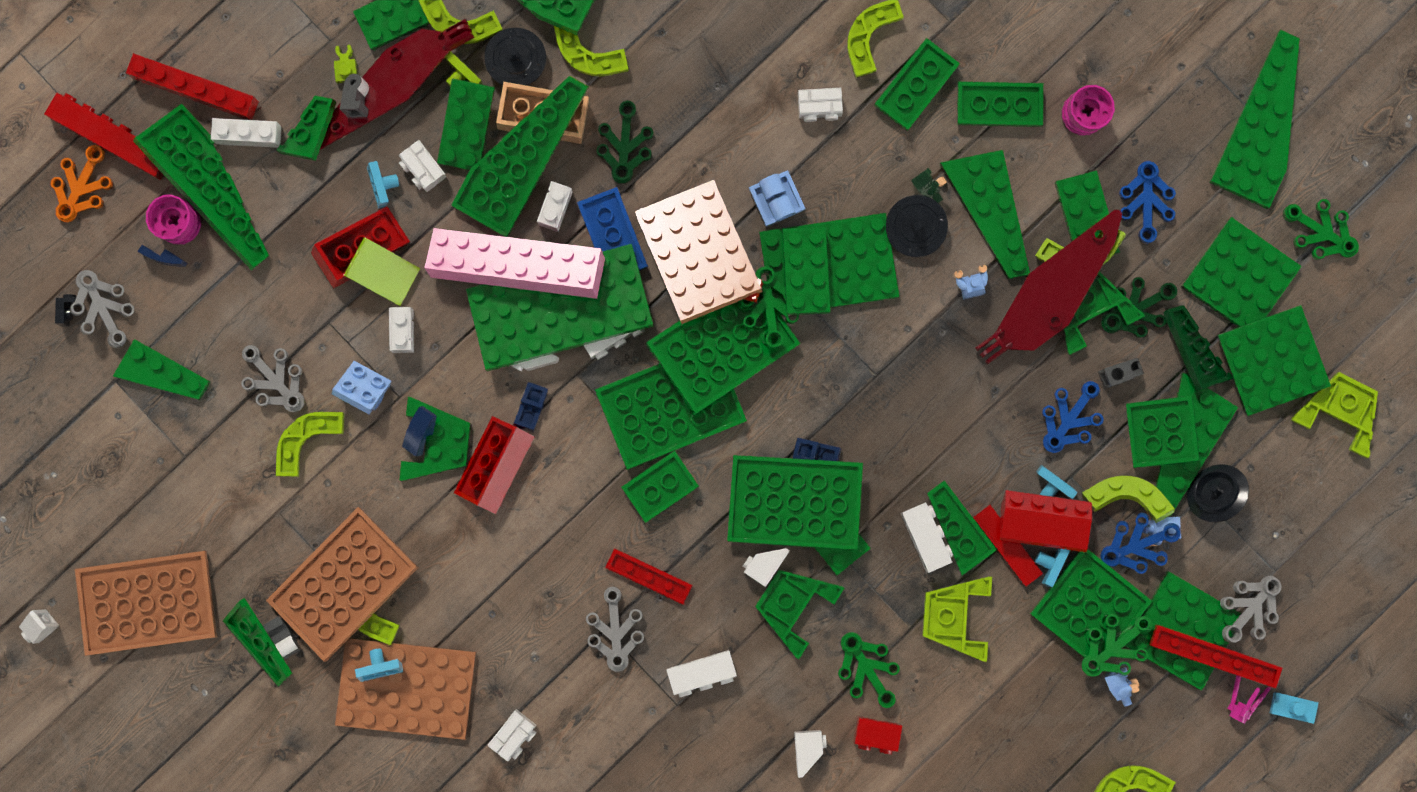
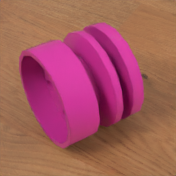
[1061,85,1115,136]
[146,195,201,245]

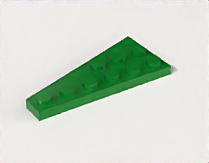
[940,150,1030,279]
[1155,373,1238,516]

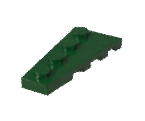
[1163,305,1233,391]

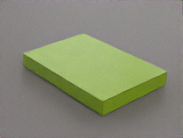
[344,238,420,306]

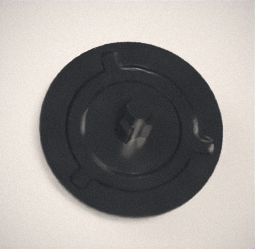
[484,27,546,86]
[886,195,948,257]
[1187,464,1249,523]

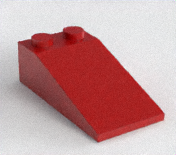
[311,206,410,289]

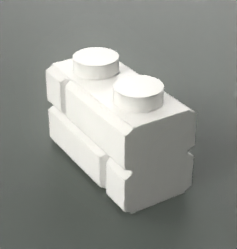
[798,88,843,122]
[399,140,447,192]
[537,181,573,232]
[389,307,414,353]
[488,709,537,761]

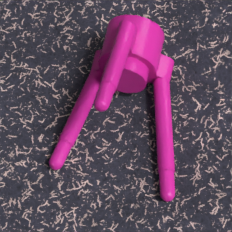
[1227,675,1271,724]

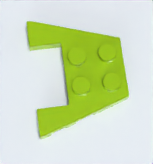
[1290,372,1378,459]
[922,577,992,662]

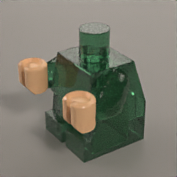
[911,168,947,203]

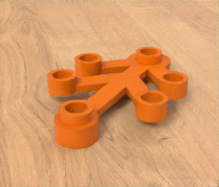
[50,145,113,222]

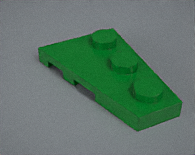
[276,95,337,161]

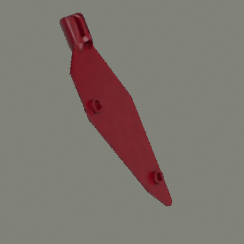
[320,19,474,150]
[975,209,1122,365]

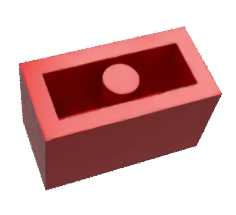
[853,716,902,755]

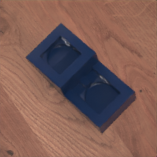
[137,245,188,267]
[513,382,548,433]
[402,406,437,457]
[792,438,841,461]

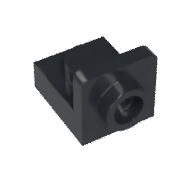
[55,294,76,327]

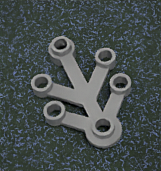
[70,270,134,348]
[241,345,305,412]
[1220,576,1281,643]
[586,587,644,672]

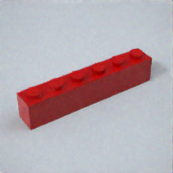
[126,53,259,120]
[44,93,163,180]

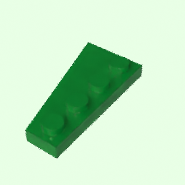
[113,339,211,400]
[927,480,997,576]
[223,598,293,687]

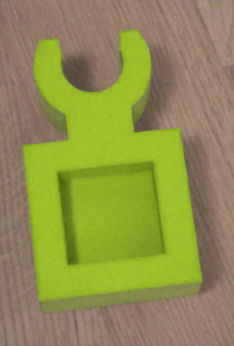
[334,45,357,84]

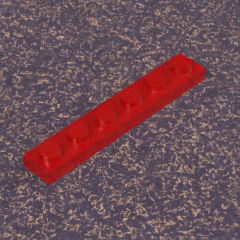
[1150,625,1283,688]

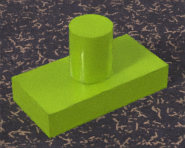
[445,51,483,87]

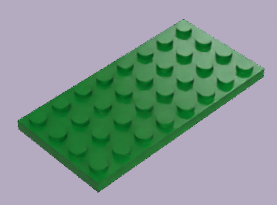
[466,244,654,372]

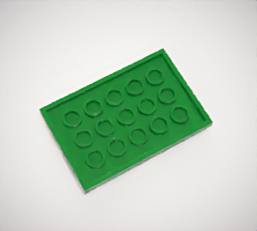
[759,213,900,315]
[646,289,800,415]
[595,364,747,470]
[727,455,863,550]

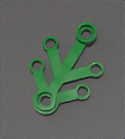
[1283,199,1359,260]
[740,266,799,349]
[1082,614,1153,677]
[838,632,900,708]

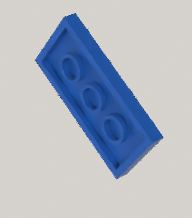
[577,187,648,271]

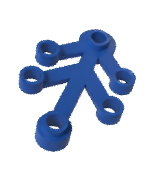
[1119,161,1176,244]
[1042,381,1104,453]
[1101,513,1181,574]

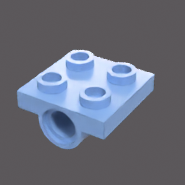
[749,170,805,227]
[331,361,391,414]

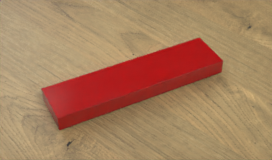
[973,505,1043,587]
[605,548,692,605]

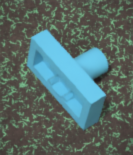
[367,161,399,209]
[1036,464,1078,499]
[1035,548,1070,587]
[355,649,403,682]
[1269,692,1318,724]

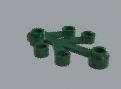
[596,100,654,184]
[1101,277,1178,338]

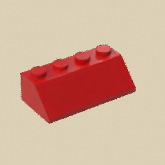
[454,416,535,514]
[1000,490,1092,552]

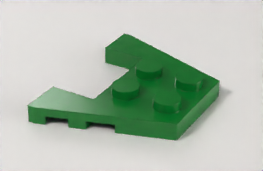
[1064,271,1145,355]
[399,397,471,481]
[755,570,845,660]

